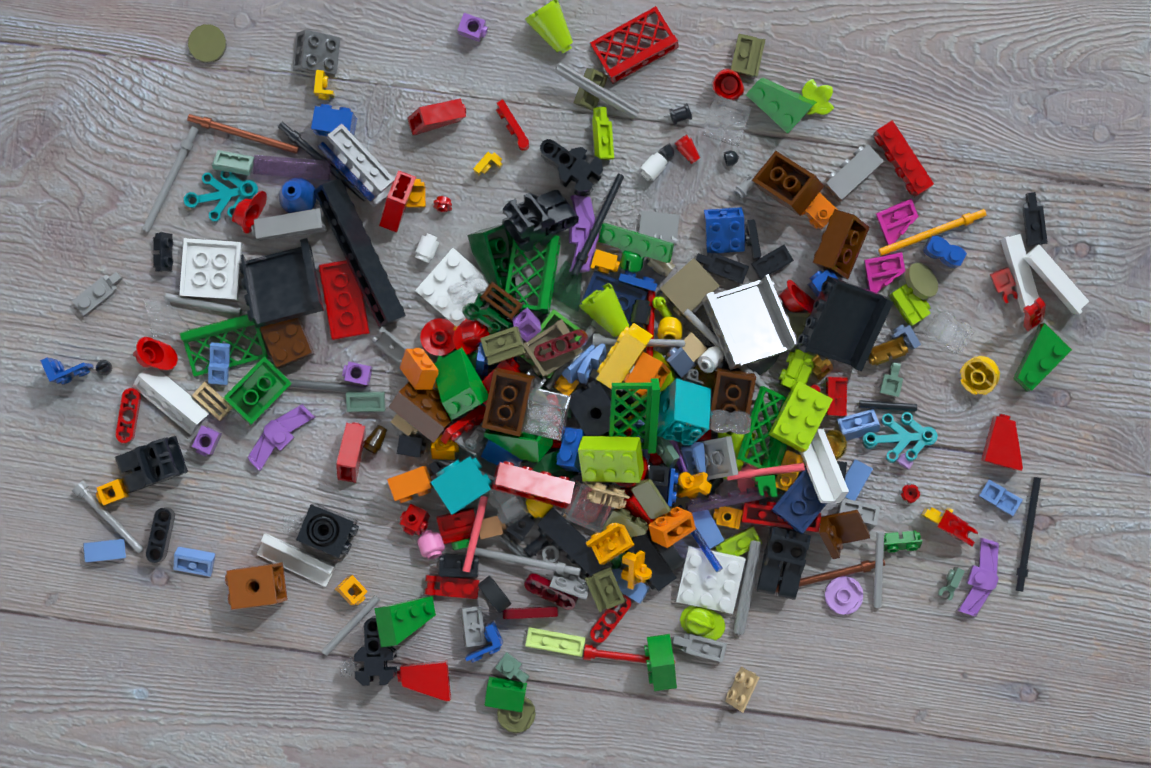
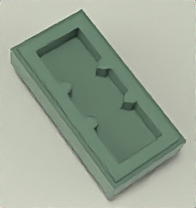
[212,150,255,176]
[346,391,386,412]
[656,436,680,469]

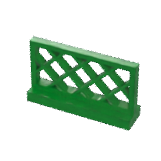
[503,235,561,314]
[180,314,268,377]
[609,378,660,453]
[737,386,787,475]

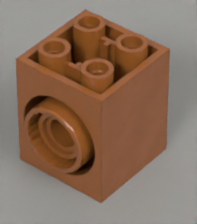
[225,562,288,610]

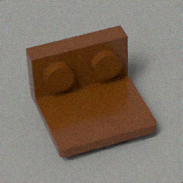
[819,510,870,559]

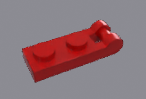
[496,99,529,151]
[1023,297,1046,332]
[440,406,486,445]
[424,575,480,599]

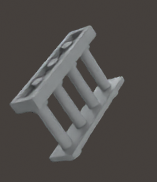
[322,124,395,207]

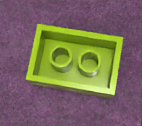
[768,381,833,453]
[578,436,644,483]

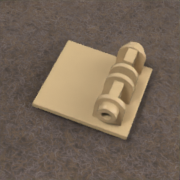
[584,481,629,509]
[725,667,760,713]

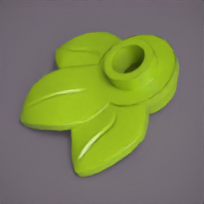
[802,79,834,115]

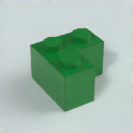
[644,634,677,691]

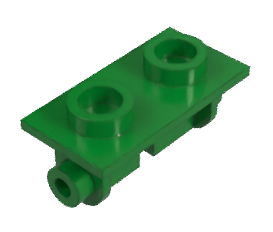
[884,530,923,553]

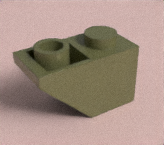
[602,508,649,537]

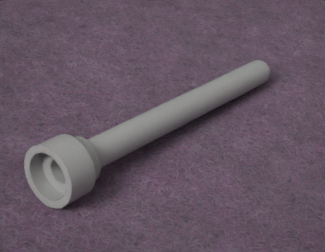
[593,333,686,348]
[72,481,143,553]

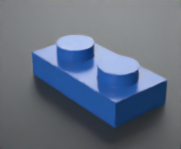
[618,271,657,291]

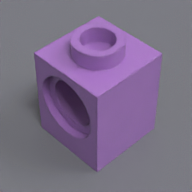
[457,13,488,42]
[513,308,541,342]
[342,361,373,386]
[192,425,222,456]

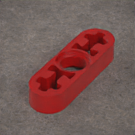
[116,388,141,443]
[590,594,631,643]

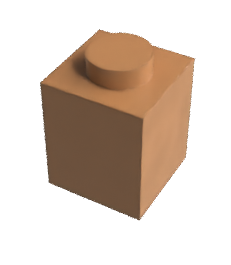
[479,515,506,539]

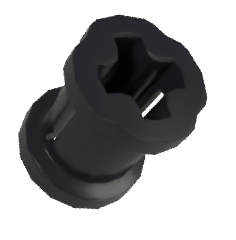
[669,103,692,125]

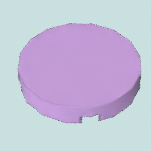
[824,576,863,615]

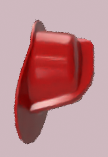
[232,191,267,234]
[778,280,815,313]
[453,318,490,354]
[133,337,178,370]

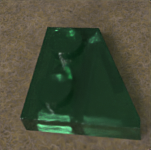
[552,260,582,312]

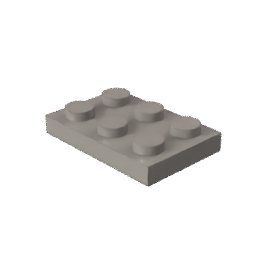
[695,436,738,480]

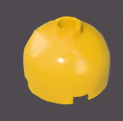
[960,356,1000,395]

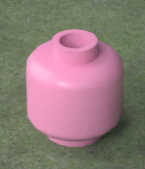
[417,530,445,560]

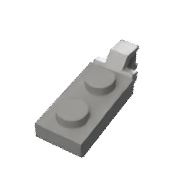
[72,272,123,316]
[672,633,727,663]

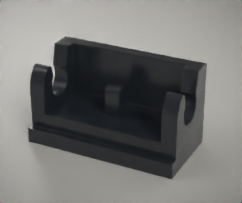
[439,554,479,577]

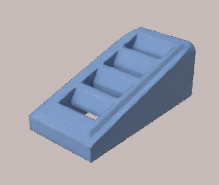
[681,442,706,476]

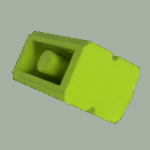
[888,284,931,326]
[778,349,815,389]

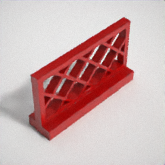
[590,6,679,84]

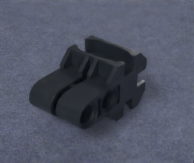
[540,139,603,196]
[502,190,579,252]
[115,436,188,494]
[757,526,811,600]
[354,615,397,686]

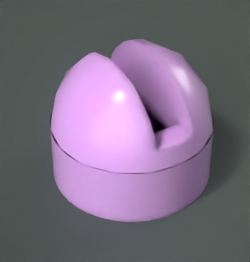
[897,453,914,470]

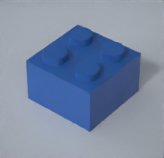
[311,104,357,137]

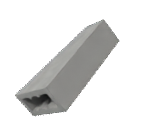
[251,208,327,241]

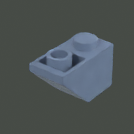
[666,347,695,378]

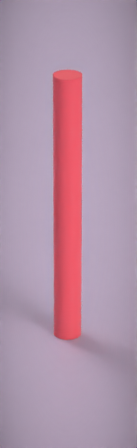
[727,463,805,481]
[462,495,488,572]

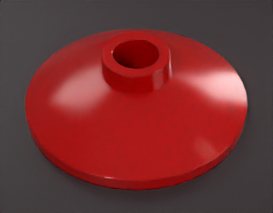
[420,318,455,356]

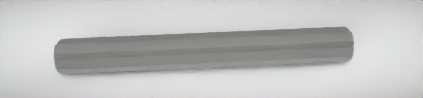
[554,63,639,118]
[733,540,762,635]

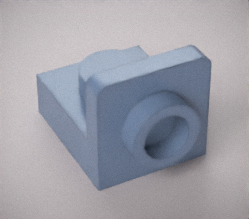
[890,324,921,350]

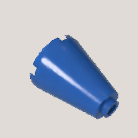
[279,178,317,213]

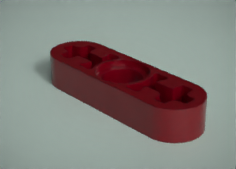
[534,329,588,361]
[524,573,578,610]
[502,606,558,619]

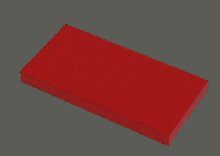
[319,260,370,340]

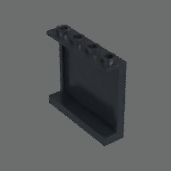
[239,238,324,328]
[797,276,894,372]

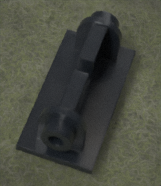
[153,232,173,272]

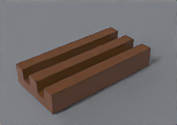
[481,282,523,320]

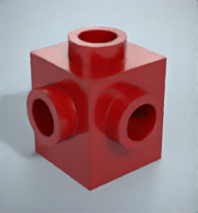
[400,503,430,536]

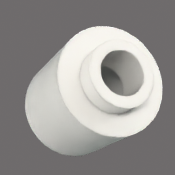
[640,152,668,181]
[415,233,439,263]
[698,346,724,373]

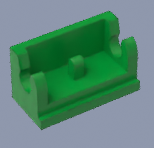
[752,475,777,497]

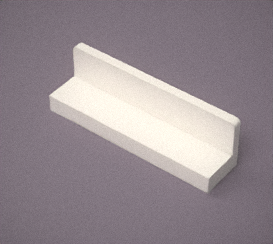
[1001,234,1039,313]
[1023,245,1089,314]
[132,367,210,435]
[800,429,849,503]
[257,534,336,587]

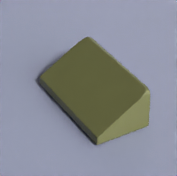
[574,68,608,111]
[631,479,671,519]

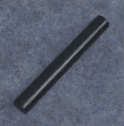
[859,400,917,412]

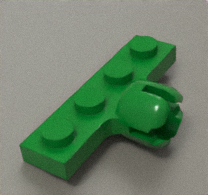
[598,223,674,273]

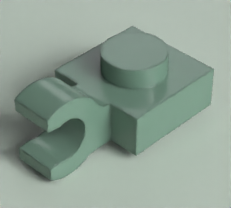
[879,362,903,397]
[938,567,965,600]
[495,652,530,683]

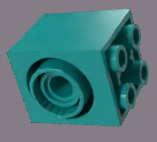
[657,378,711,445]
[431,456,492,515]

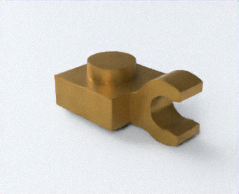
[811,354,834,382]

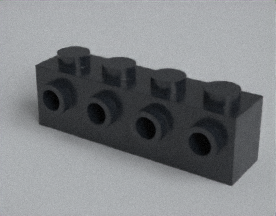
[537,508,608,578]

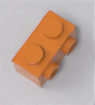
[802,192,838,230]
[400,348,439,390]
[648,506,696,548]

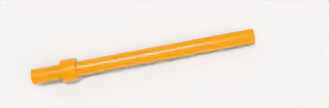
[878,209,987,256]

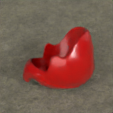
[712,69,744,100]

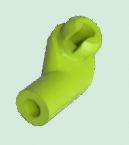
[652,297,672,318]

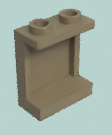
[659,258,719,318]
[523,319,583,378]

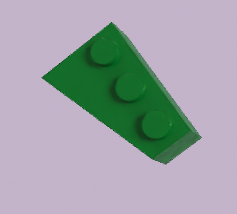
[746,78,817,133]
[1013,323,1072,392]
[374,596,436,647]

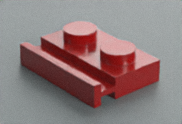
[436,507,480,544]

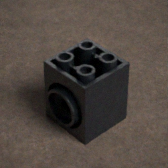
[566,378,629,436]
[296,503,359,558]

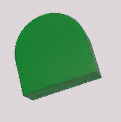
[451,538,470,550]

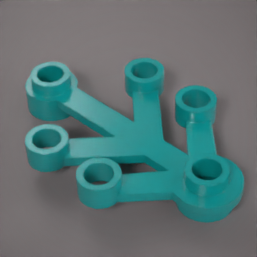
[184,171,258,222]
[862,412,938,463]

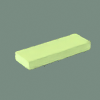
[525,627,586,657]

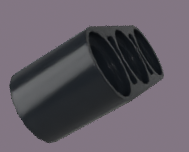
[146,508,175,563]

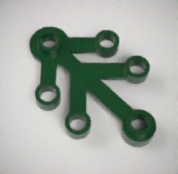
[462,294,523,335]

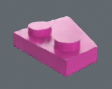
[875,199,919,246]
[864,252,905,293]

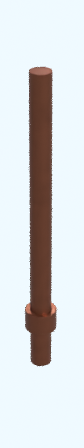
[187,114,299,154]
[775,558,885,593]

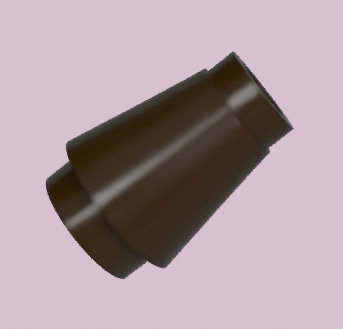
[363,425,388,454]

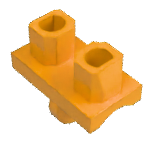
[676,472,712,499]
[621,550,652,590]

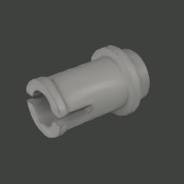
[734,174,755,199]

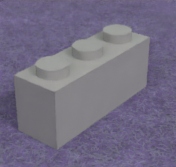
[824,144,884,202]

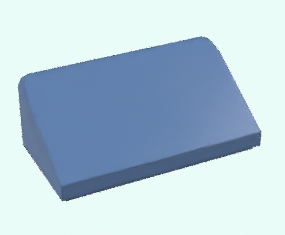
[562,345,595,383]
[837,409,880,441]
[845,459,873,501]
[173,547,215,577]

